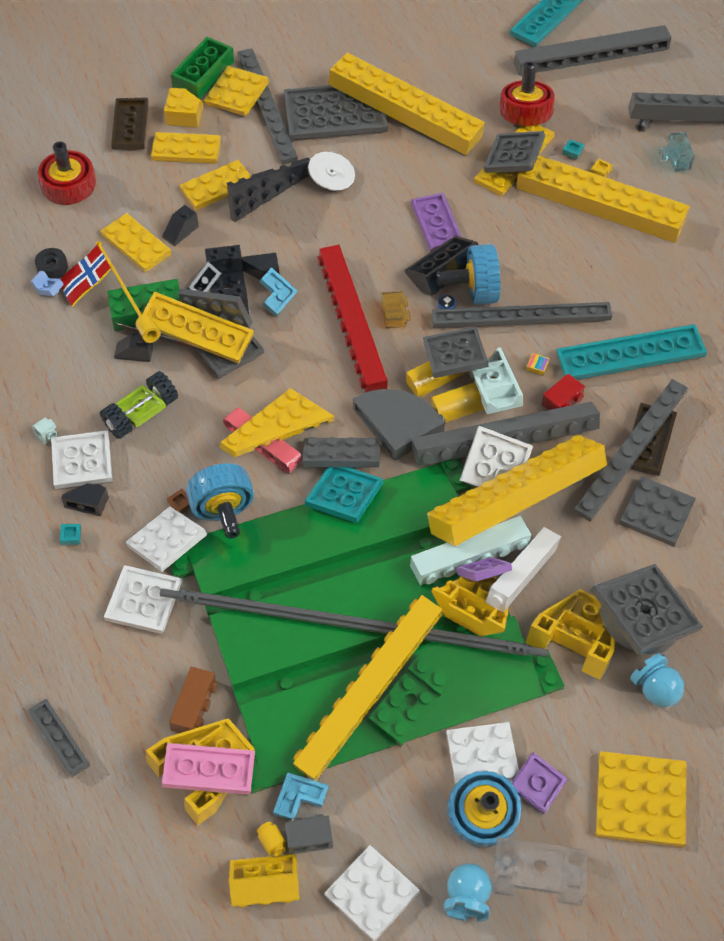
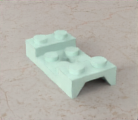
[468,348,523,414]

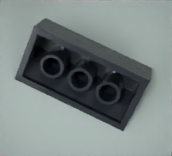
[404,235,478,295]

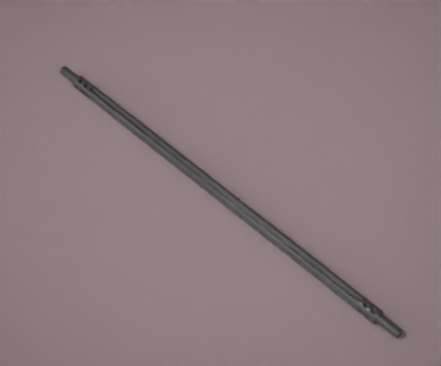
[160,588,548,657]

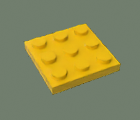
[204,66,270,116]

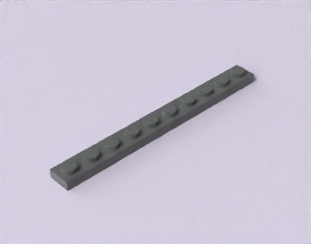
[237,48,298,165]
[432,302,612,328]
[574,379,688,522]

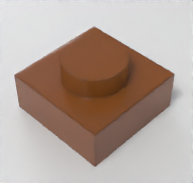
[167,489,190,514]

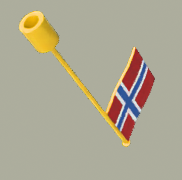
[60,241,161,343]

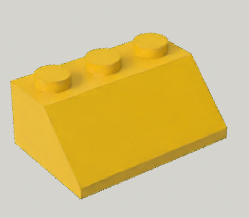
[229,854,300,907]

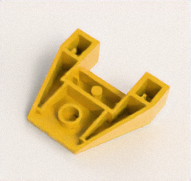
[525,589,615,680]
[146,718,255,825]

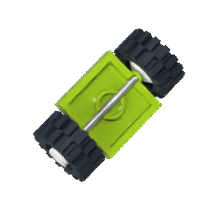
[100,371,179,439]

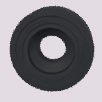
[35,248,68,279]

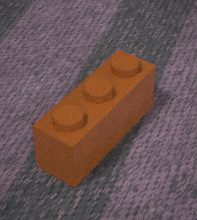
[169,666,218,733]

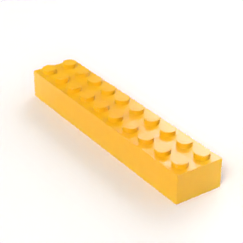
[328,52,485,155]
[516,155,690,243]
[427,435,607,546]

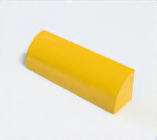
[406,361,468,397]
[431,377,496,423]

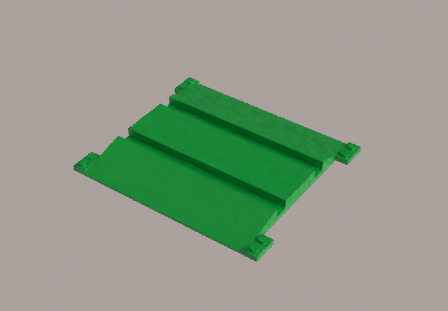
[170,458,565,796]

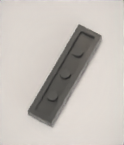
[28,698,90,778]

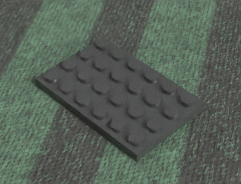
[284,85,387,140]

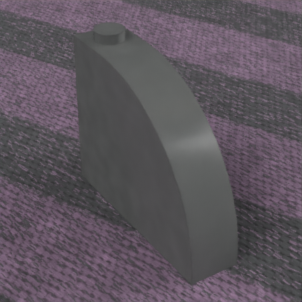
[353,389,446,461]

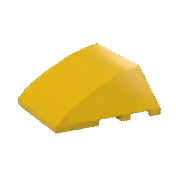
[432,576,509,636]

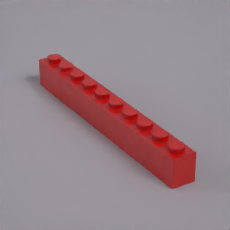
[317,244,388,393]

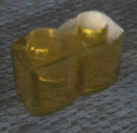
[381,291,410,328]

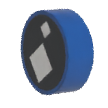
[438,295,456,309]

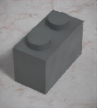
[285,814,333,854]

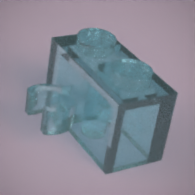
[659,132,695,172]

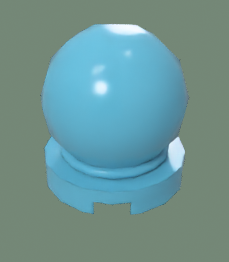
[630,653,684,708]
[443,863,492,922]

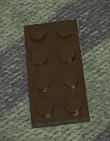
[111,98,149,150]
[631,403,677,476]

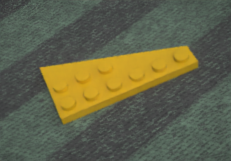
[220,388,334,457]

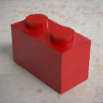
[541,373,585,410]

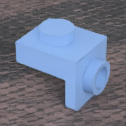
[31,271,64,296]

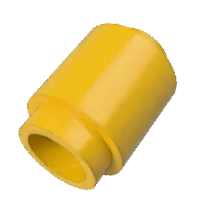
[257,821,287,856]

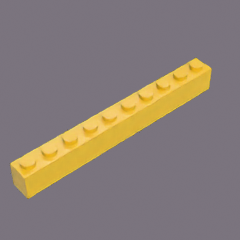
[293,595,442,781]

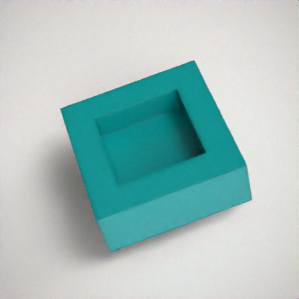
[562,139,585,160]
[60,524,82,545]

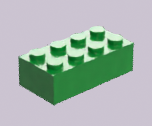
[170,36,234,99]
[107,279,182,331]

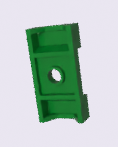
[367,652,454,747]

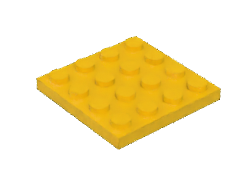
[595,751,686,848]

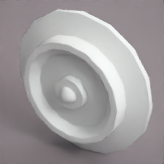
[308,152,355,191]

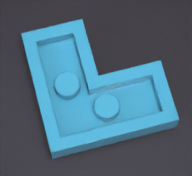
[259,267,298,317]
[273,772,329,820]

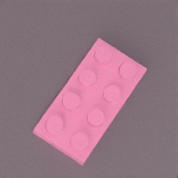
[162,743,255,795]

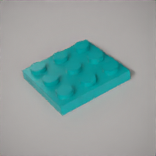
[305,467,383,523]

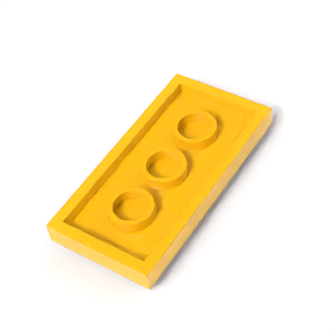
[151,132,221,164]
[180,159,251,211]
[100,213,172,273]

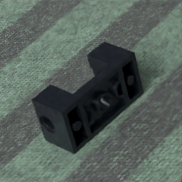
[205,245,249,314]

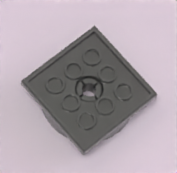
[591,564,703,655]

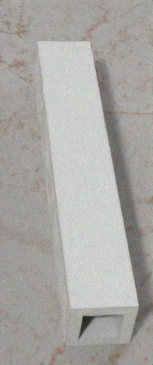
[486,527,561,612]

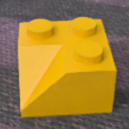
[164,88,203,128]

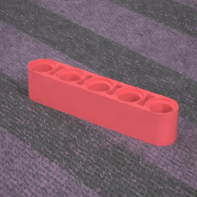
[223,408,303,474]

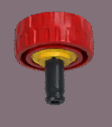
[500,61,555,126]
[37,141,96,205]

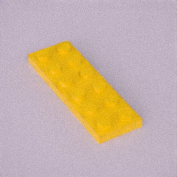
[474,125,555,197]
[142,292,254,364]

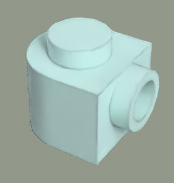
[32,418,57,445]

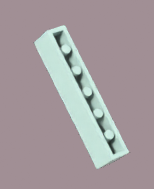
[410,516,531,586]

